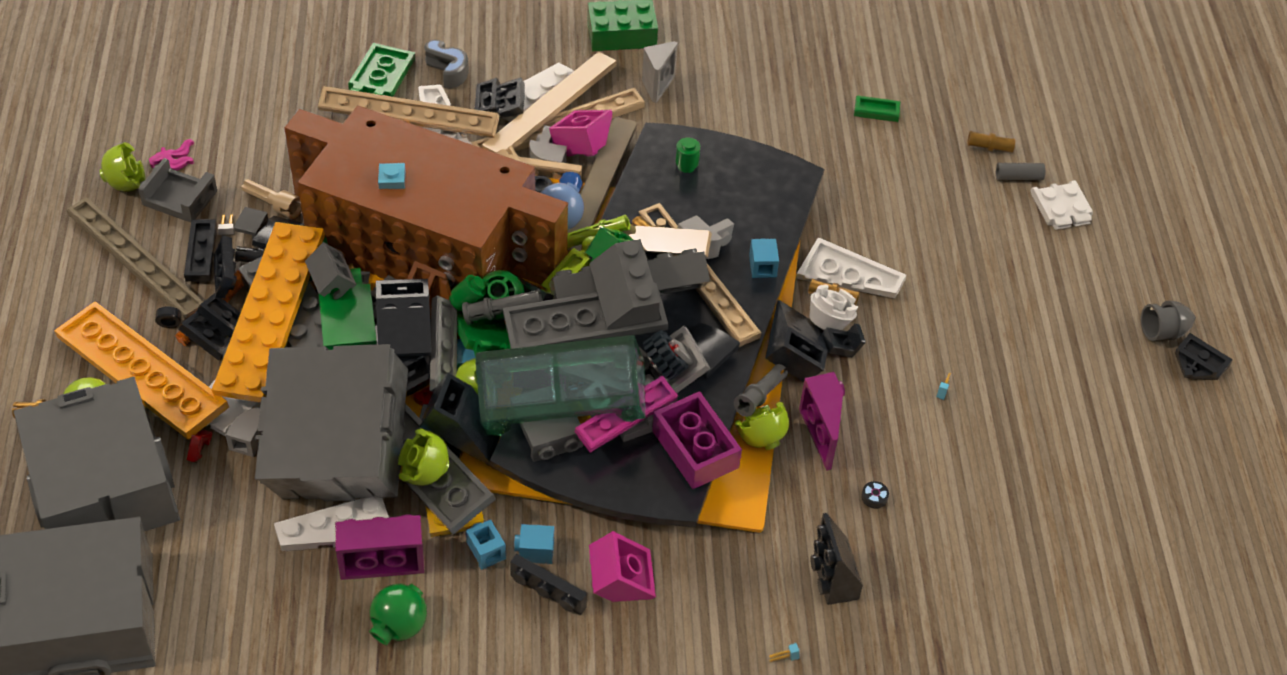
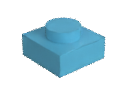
[378,163,406,189]

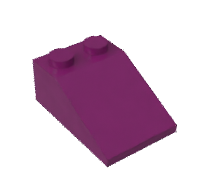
[799,372,845,471]

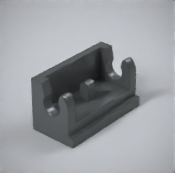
[305,242,356,300]

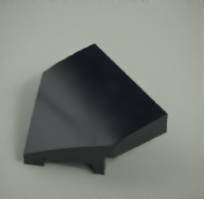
[1175,333,1233,380]

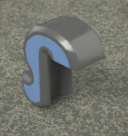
[424,40,469,88]

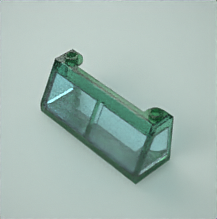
[476,335,645,436]

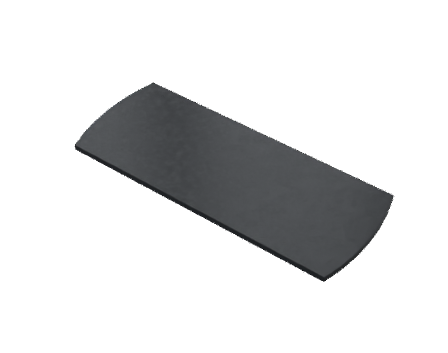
[490,122,824,527]

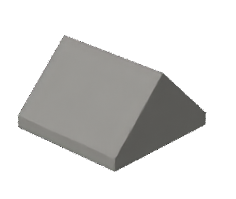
[642,41,678,103]

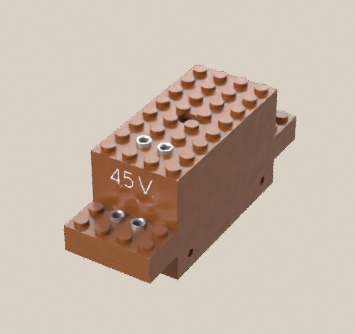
[284,105,568,291]

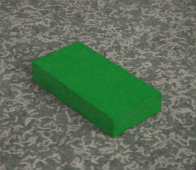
[854,95,901,122]

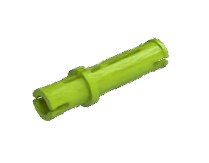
[567,215,631,249]

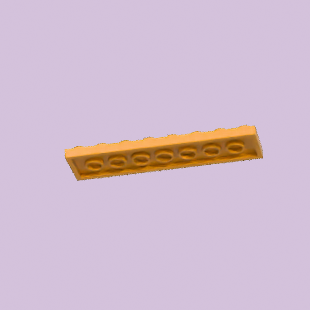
[211,222,325,403]
[54,302,229,440]

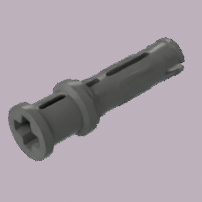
[462,289,543,325]
[734,364,788,417]

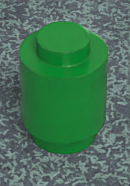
[675,137,700,173]
[449,275,486,311]

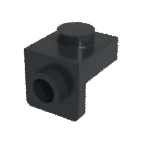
[822,323,866,358]

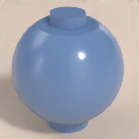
[541,182,584,230]

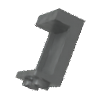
[139,158,217,223]
[511,383,583,462]

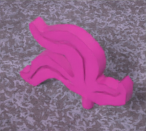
[149,139,194,171]

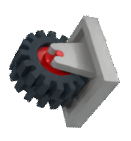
[643,326,711,393]

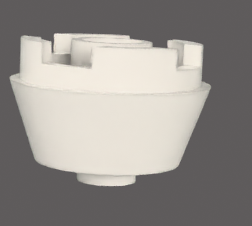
[809,285,858,330]

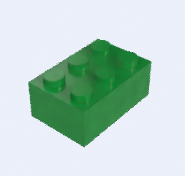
[587,0,658,51]

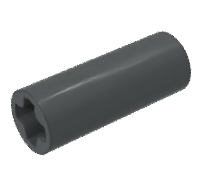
[996,163,1045,180]

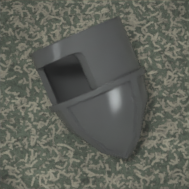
[1141,300,1196,341]

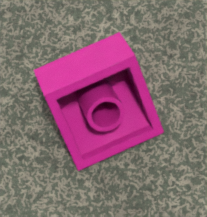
[549,110,613,157]
[589,531,656,602]

